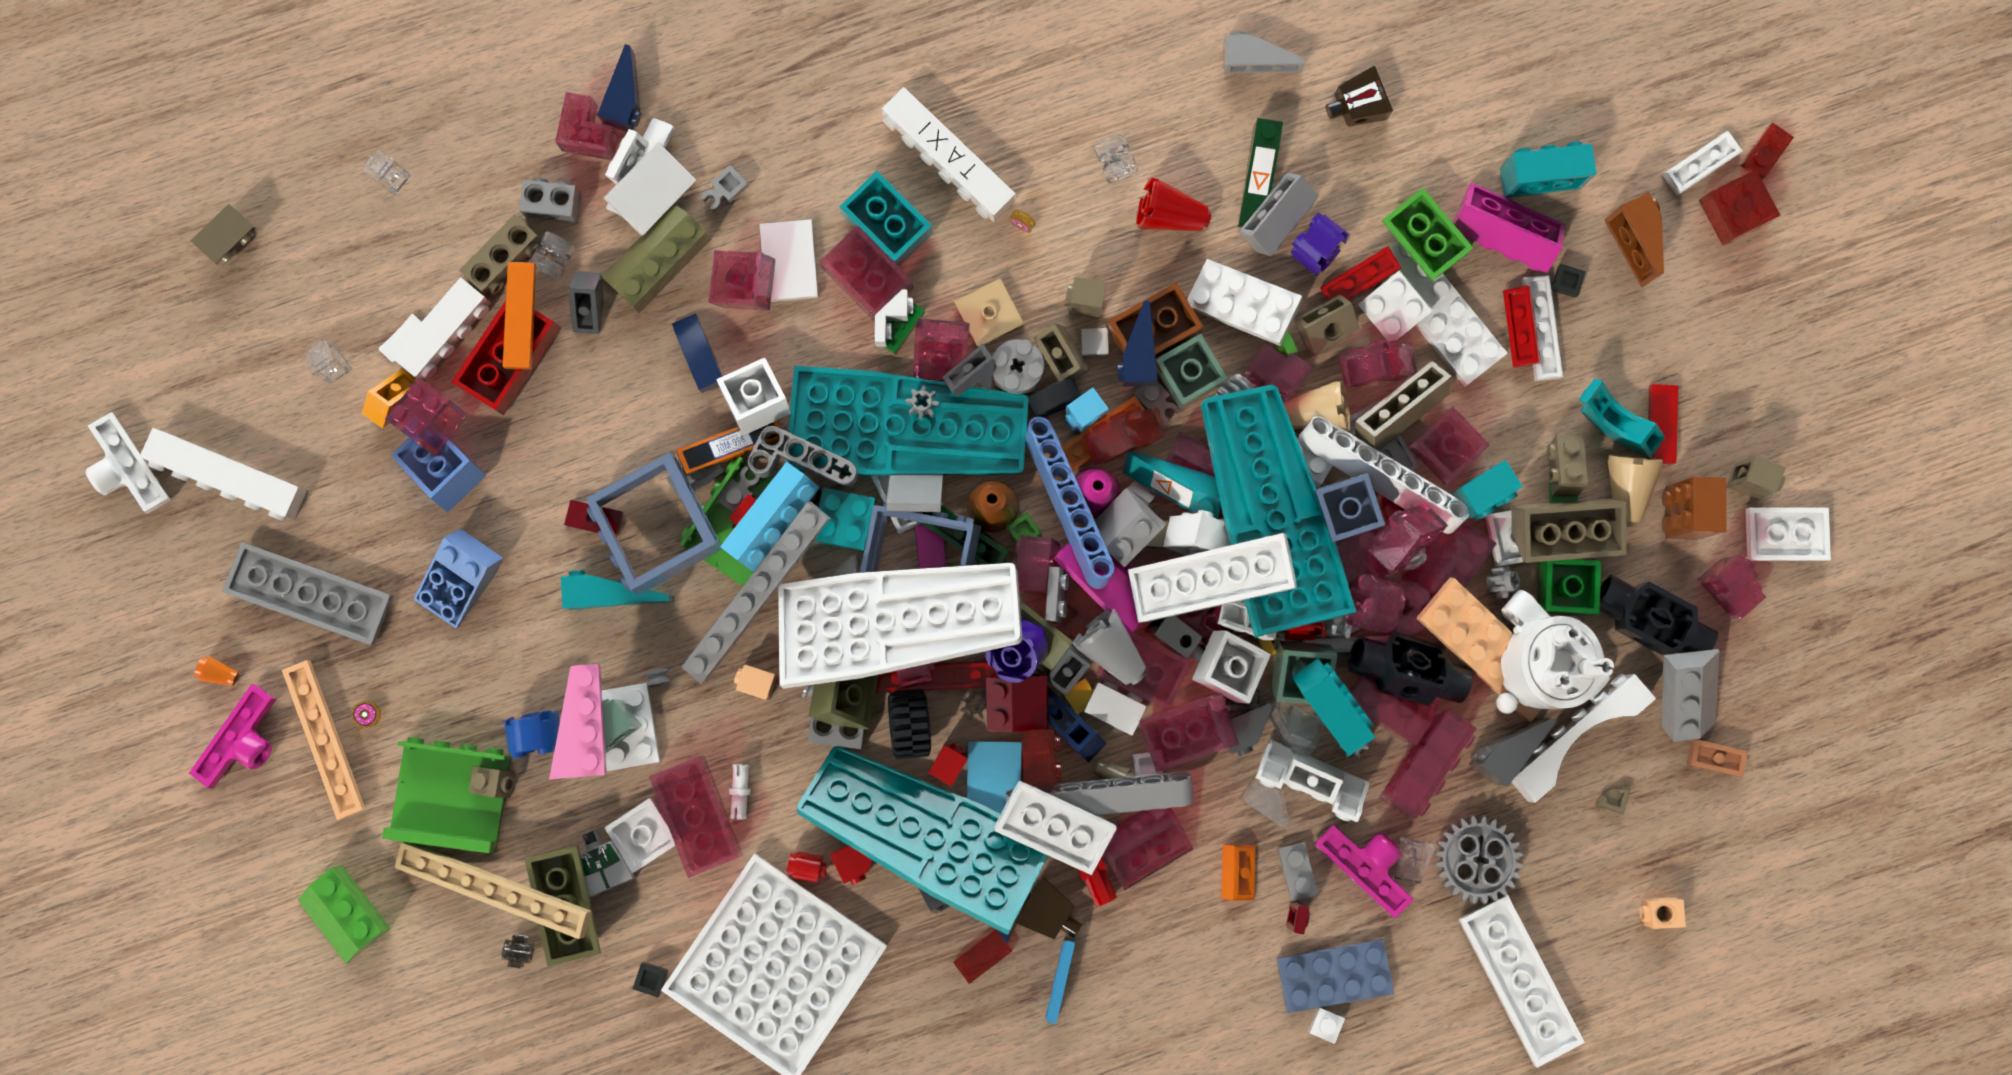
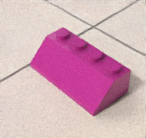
[1453,183,1566,273]
[1053,543,1141,635]

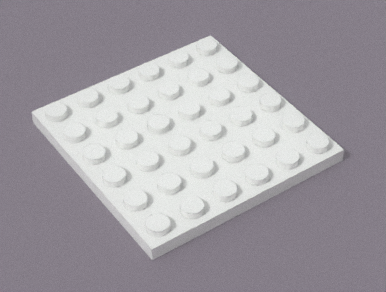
[661,853,888,1075]

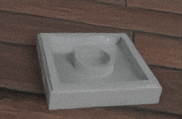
[887,474,943,512]

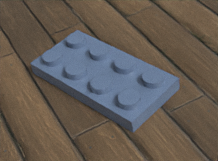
[1276,939,1394,1013]

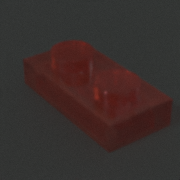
[1740,122,1794,180]

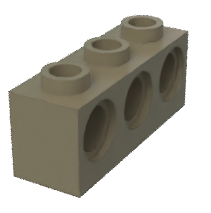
[459,214,543,297]

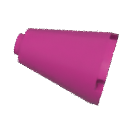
[1070,467,1121,520]

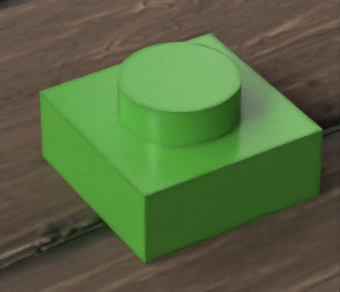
[1273,331,1298,360]

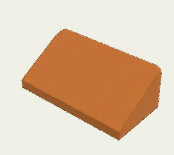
[1221,845,1256,900]

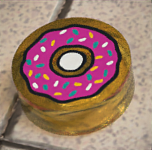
[1009,210,1036,233]
[351,701,381,728]

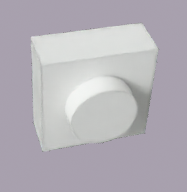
[1308,1007,1345,1044]

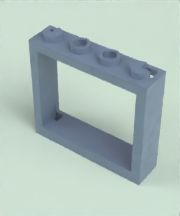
[586,452,722,595]
[860,502,981,573]

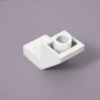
[875,290,913,347]

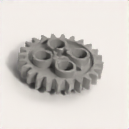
[1433,816,1523,904]

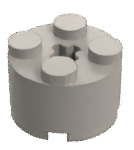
[992,339,1044,395]

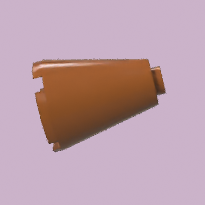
[966,480,1019,533]

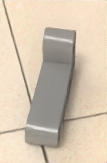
[748,426,858,488]

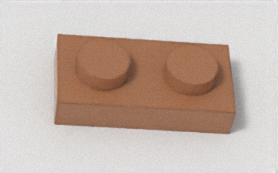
[1687,739,1748,778]

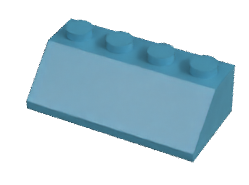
[720,462,820,572]

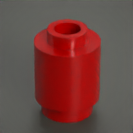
[786,851,827,883]

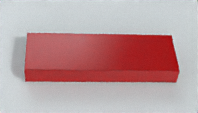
[1320,246,1402,301]
[1503,285,1541,368]
[1648,384,1678,465]

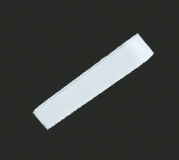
[1299,416,1470,534]

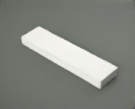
[1521,275,1563,381]

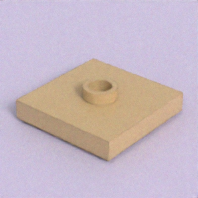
[954,278,1024,348]

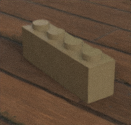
[1355,361,1452,451]

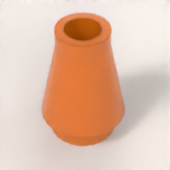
[194,656,239,687]

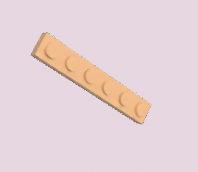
[282,660,366,820]

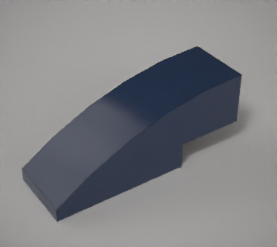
[672,313,723,393]

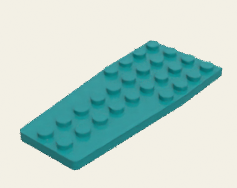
[785,365,1029,476]
[1201,385,1356,638]
[797,746,1049,935]

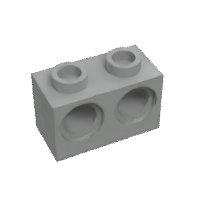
[519,177,581,223]
[808,717,866,749]

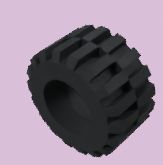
[888,689,931,760]

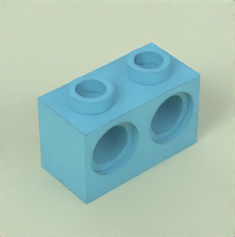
[1064,388,1108,434]

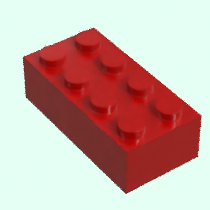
[451,300,561,415]

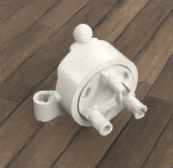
[1496,590,1614,714]

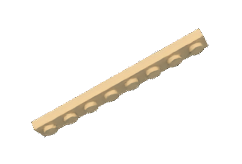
[395,842,591,939]

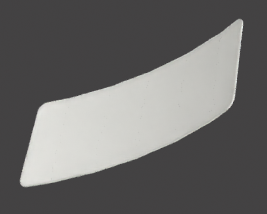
[379,314,421,362]

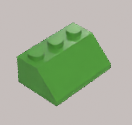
[1382,188,1473,281]
[298,866,391,964]

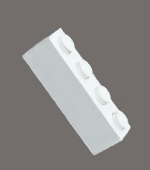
[391,277,491,382]

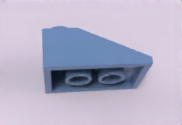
[391,419,486,513]

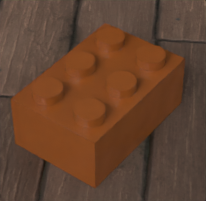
[1106,282,1203,359]
[1662,477,1727,540]

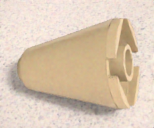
[1283,380,1351,432]
[1607,455,1663,527]

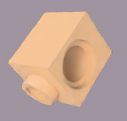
[734,664,778,700]
[1640,897,1686,929]

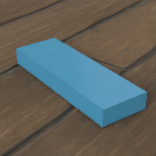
[1045,938,1075,1024]

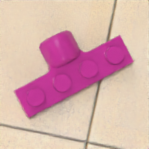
[189,684,277,789]
[1315,823,1414,918]

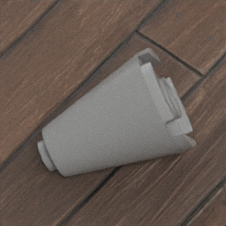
[1073,609,1146,685]

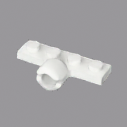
[86,412,171,514]

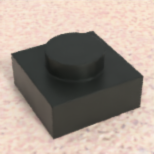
[1551,264,1586,298]
[632,962,668,997]

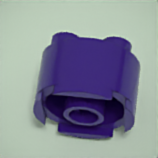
[1290,213,1350,276]
[986,620,1048,683]

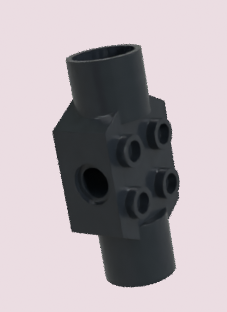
[1600,575,1718,656]
[1348,631,1473,706]

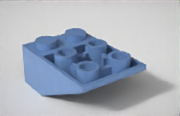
[413,528,503,629]

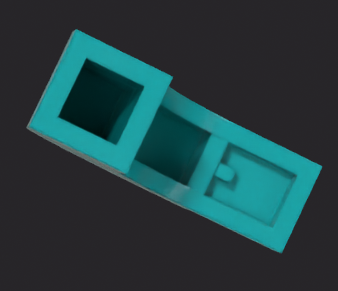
[1579,378,1665,458]

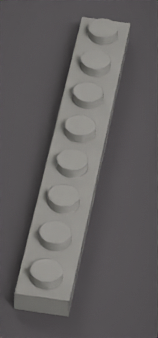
[682,502,831,684]

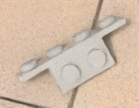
[605,118,675,216]

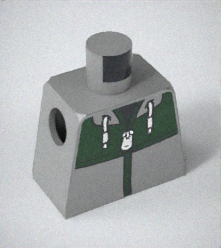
[580,830,638,897]

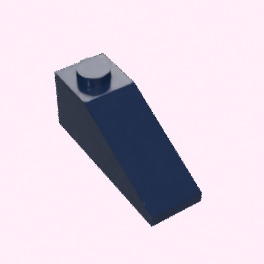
[597,44,641,132]
[1117,300,1157,387]
[1048,687,1107,763]

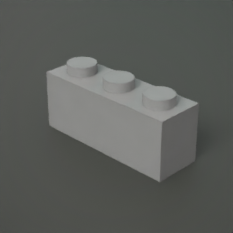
[1239,173,1319,256]

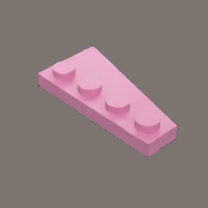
[549,664,607,779]

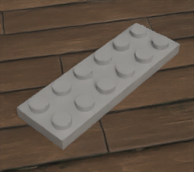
[222,542,393,646]

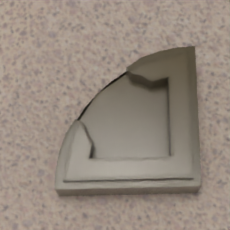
[1595,787,1631,814]

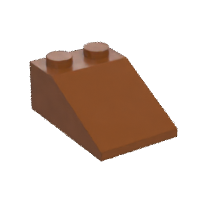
[1605,192,1664,288]

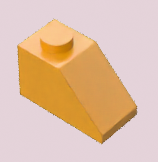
[362,368,423,428]

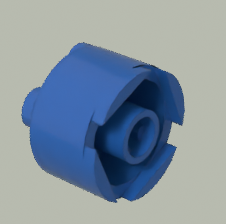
[503,710,560,758]

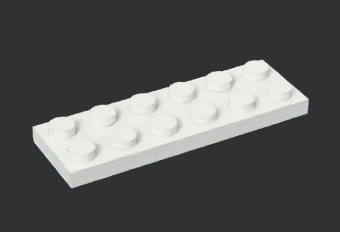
[1380,241,1508,387]
[1128,533,1297,623]
[1458,895,1585,1068]

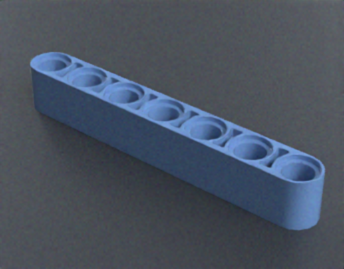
[1025,416,1114,589]

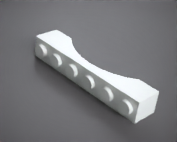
[1512,674,1656,803]

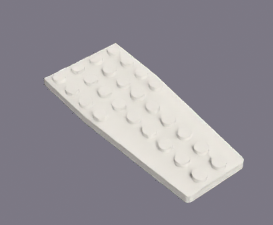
[778,563,1022,689]

